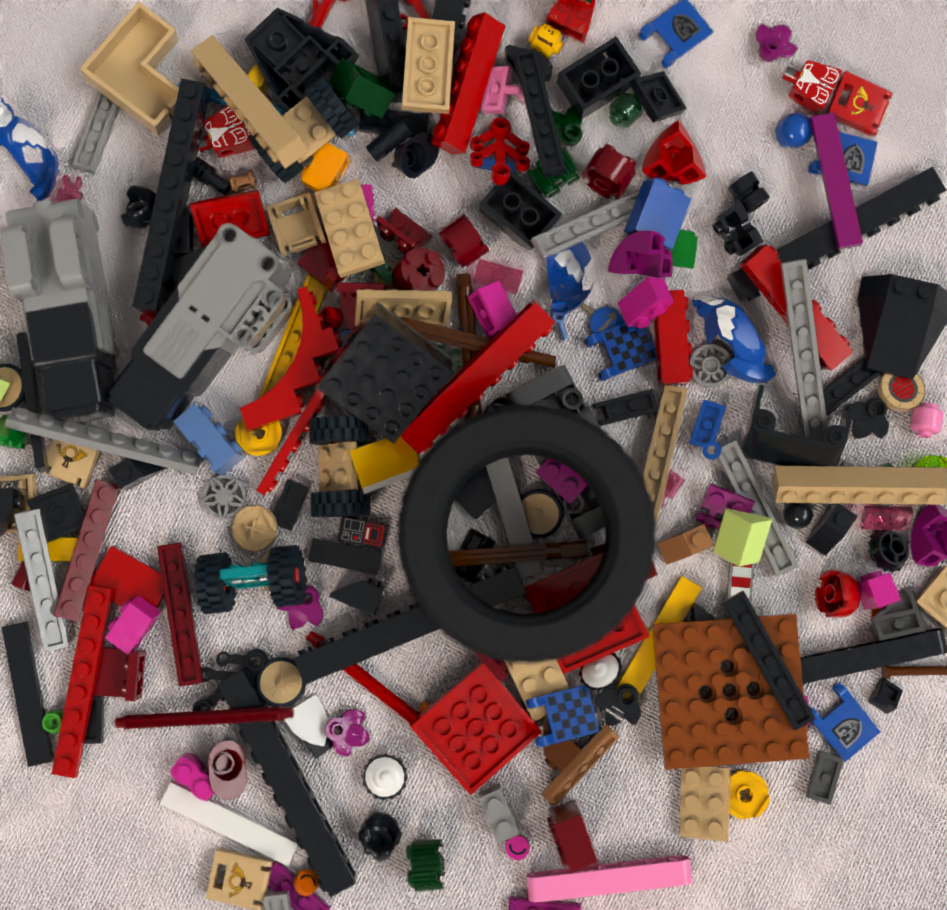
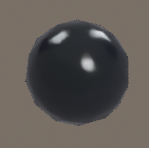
[783,503,813,529]

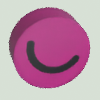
[505,834,529,860]

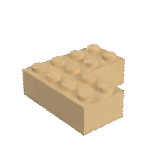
[80,1,179,136]

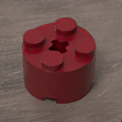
[582,144,636,199]
[438,212,490,267]
[392,248,445,291]

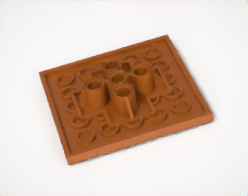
[652,613,810,770]

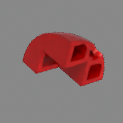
[642,120,706,185]

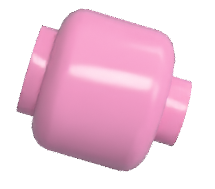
[910,403,944,439]

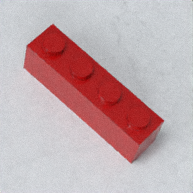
[653,290,693,386]

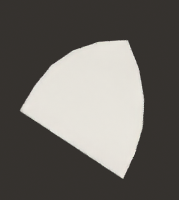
[284,694,327,746]

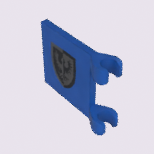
[638,0,714,69]
[808,132,878,186]
[810,683,880,762]

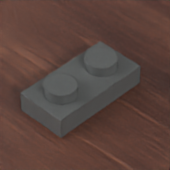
[806,750,844,805]

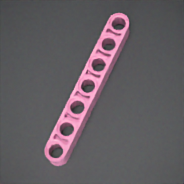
[526,855,692,902]

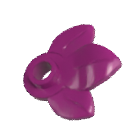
[755,23,797,62]
[277,585,323,629]
[325,710,370,757]

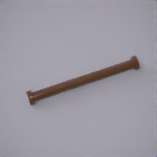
[881,666,947,679]

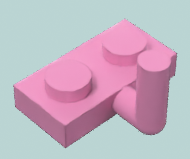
[481,66,525,114]

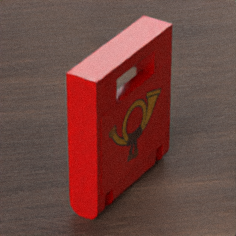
[825,71,892,136]

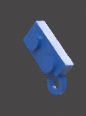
[689,399,726,460]

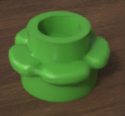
[42,710,63,734]

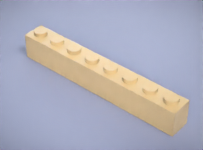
[191,35,308,169]
[771,466,947,505]

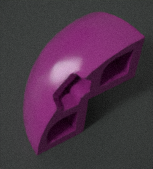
[608,230,673,278]
[910,504,947,566]

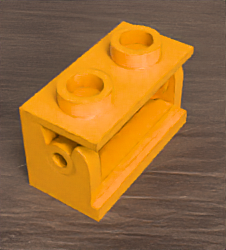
[301,143,350,192]

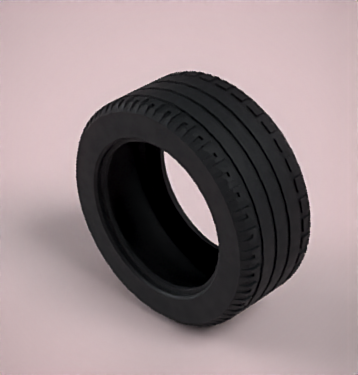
[397,404,656,664]

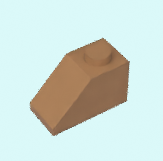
[657,524,714,565]

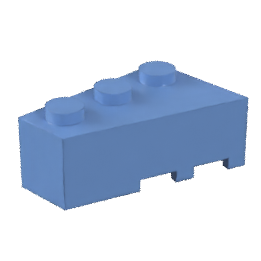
[173,403,244,475]

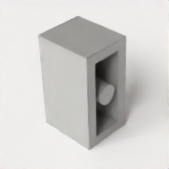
[479,784,520,843]

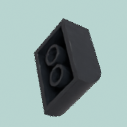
[557,36,642,120]
[479,170,563,251]

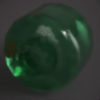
[609,93,643,128]

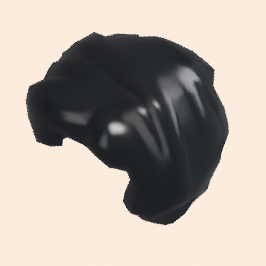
[121,185,156,229]
[358,811,402,862]

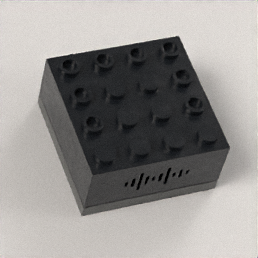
[316,301,453,444]

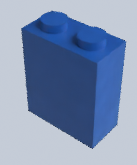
[624,177,691,250]

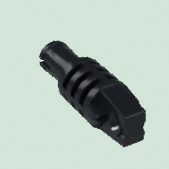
[193,156,232,196]

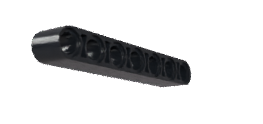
[800,628,947,684]

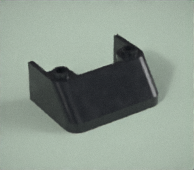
[743,385,855,466]

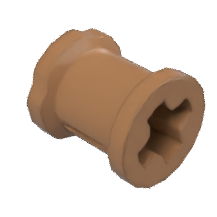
[229,170,258,194]

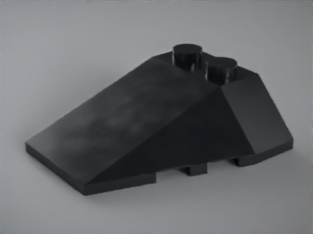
[245,7,359,112]
[856,274,947,380]

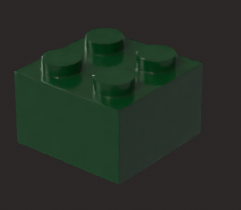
[329,57,396,118]

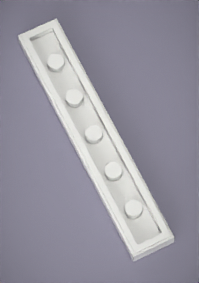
[160,781,298,866]

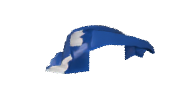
[0,97,59,201]
[546,217,594,316]
[693,296,776,383]

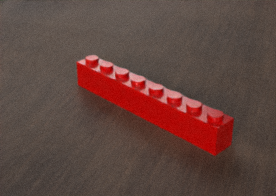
[400,300,555,454]

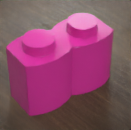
[170,753,215,801]

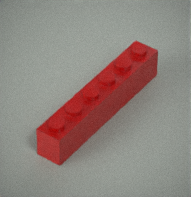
[432,12,505,155]
[739,245,853,371]

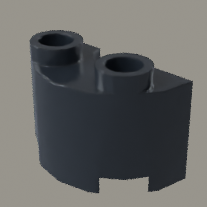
[712,202,764,256]

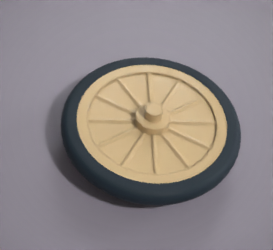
[0,364,25,412]
[520,489,563,538]
[256,657,306,707]

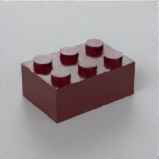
[547,800,599,873]

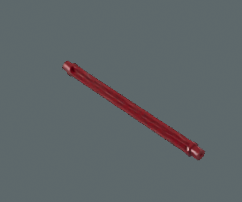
[115,706,294,729]

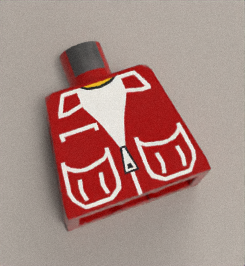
[782,60,843,116]
[199,106,255,158]

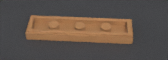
[541,724,620,806]

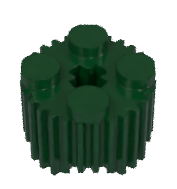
[526,147,580,199]
[406,839,445,892]

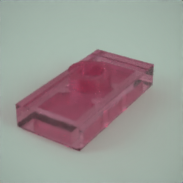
[473,259,524,294]
[860,506,914,530]

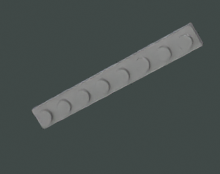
[780,258,828,441]
[5,407,202,475]

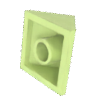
[713,508,772,567]

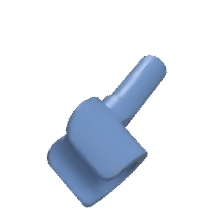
[550,309,568,340]

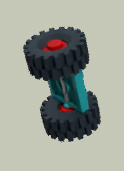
[193,545,307,614]

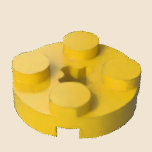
[235,417,283,456]
[730,769,770,819]

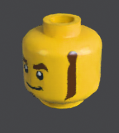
[528,23,564,58]

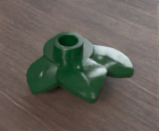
[552,106,582,146]

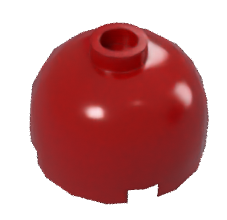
[815,570,861,618]

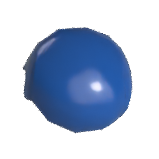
[775,113,813,149]

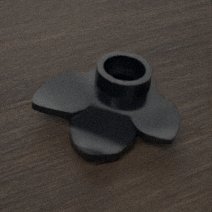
[852,398,889,439]
[595,683,641,726]

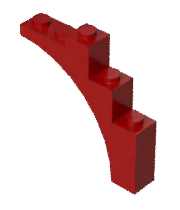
[240,286,342,433]

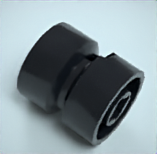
[728,171,771,214]

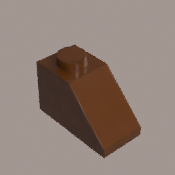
[542,716,581,772]

